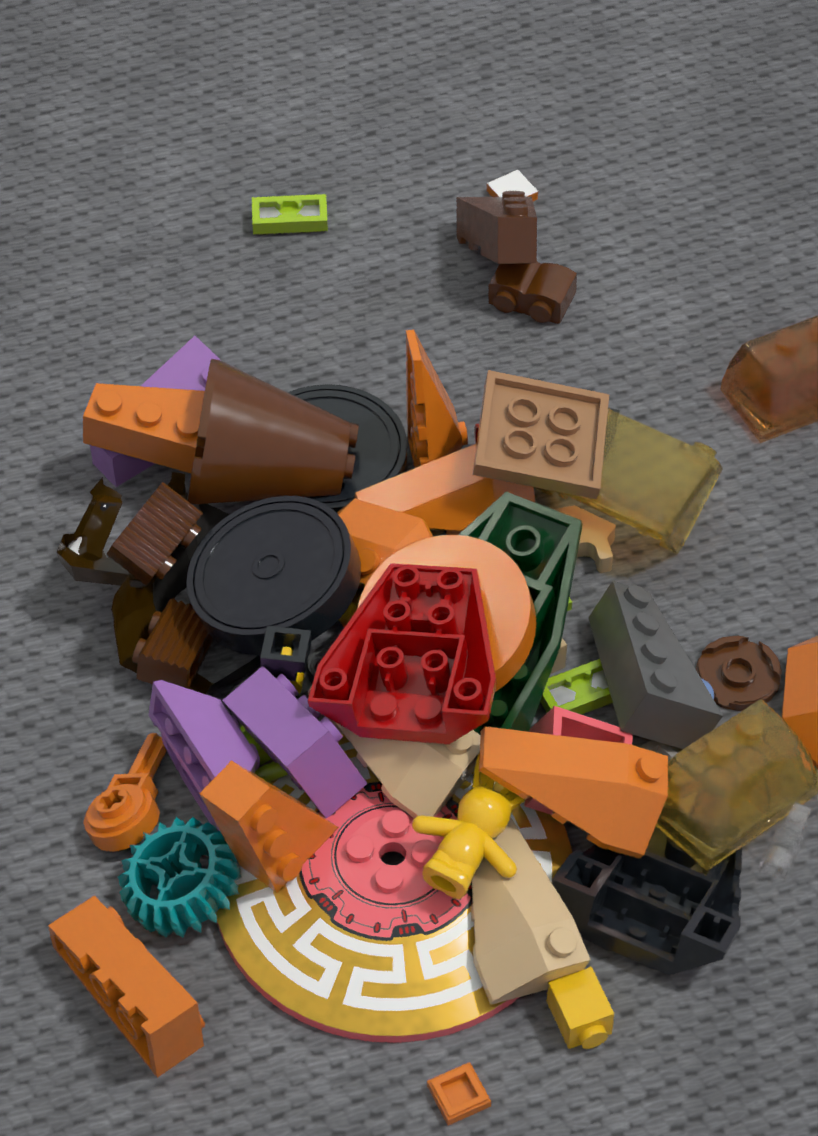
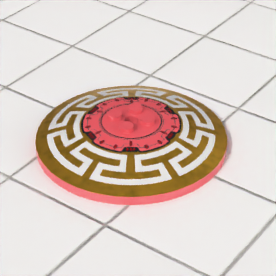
[216,734,572,1043]

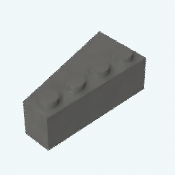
[588,581,723,753]

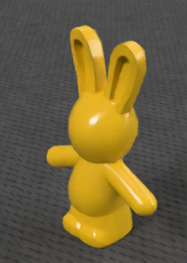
[412,753,526,899]

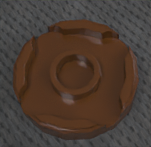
[696,635,782,711]

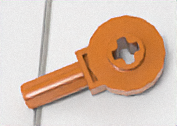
[83,733,167,852]

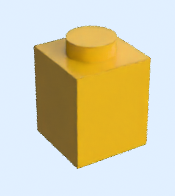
[547,967,614,1049]

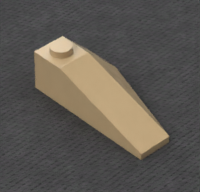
[308,686,481,818]
[470,817,591,1005]

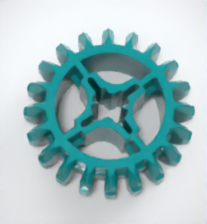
[118,817,242,938]

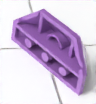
[149,680,260,831]

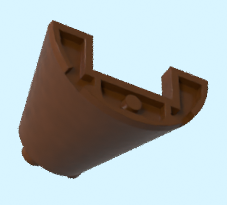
[188,359,359,504]

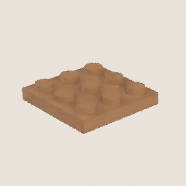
[472,370,609,499]

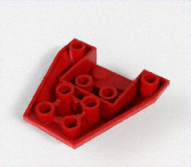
[308,563,497,744]

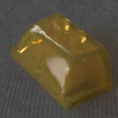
[656,699,818,871]

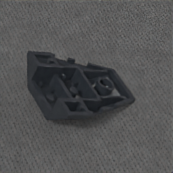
[551,804,742,976]

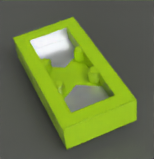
[252,194,328,234]
[540,659,613,715]

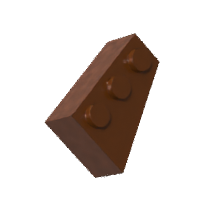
[456,191,537,264]

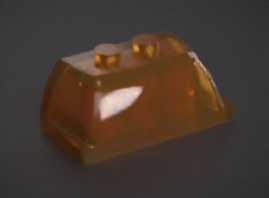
[720,315,818,443]

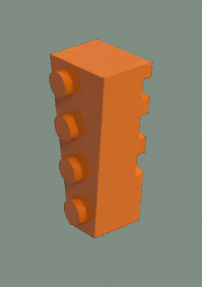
[48,895,205,1078]

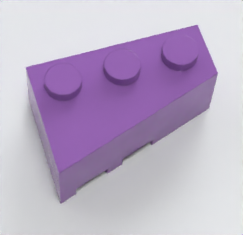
[222,666,368,818]

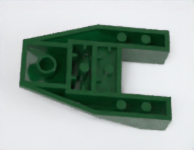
[458,492,583,735]

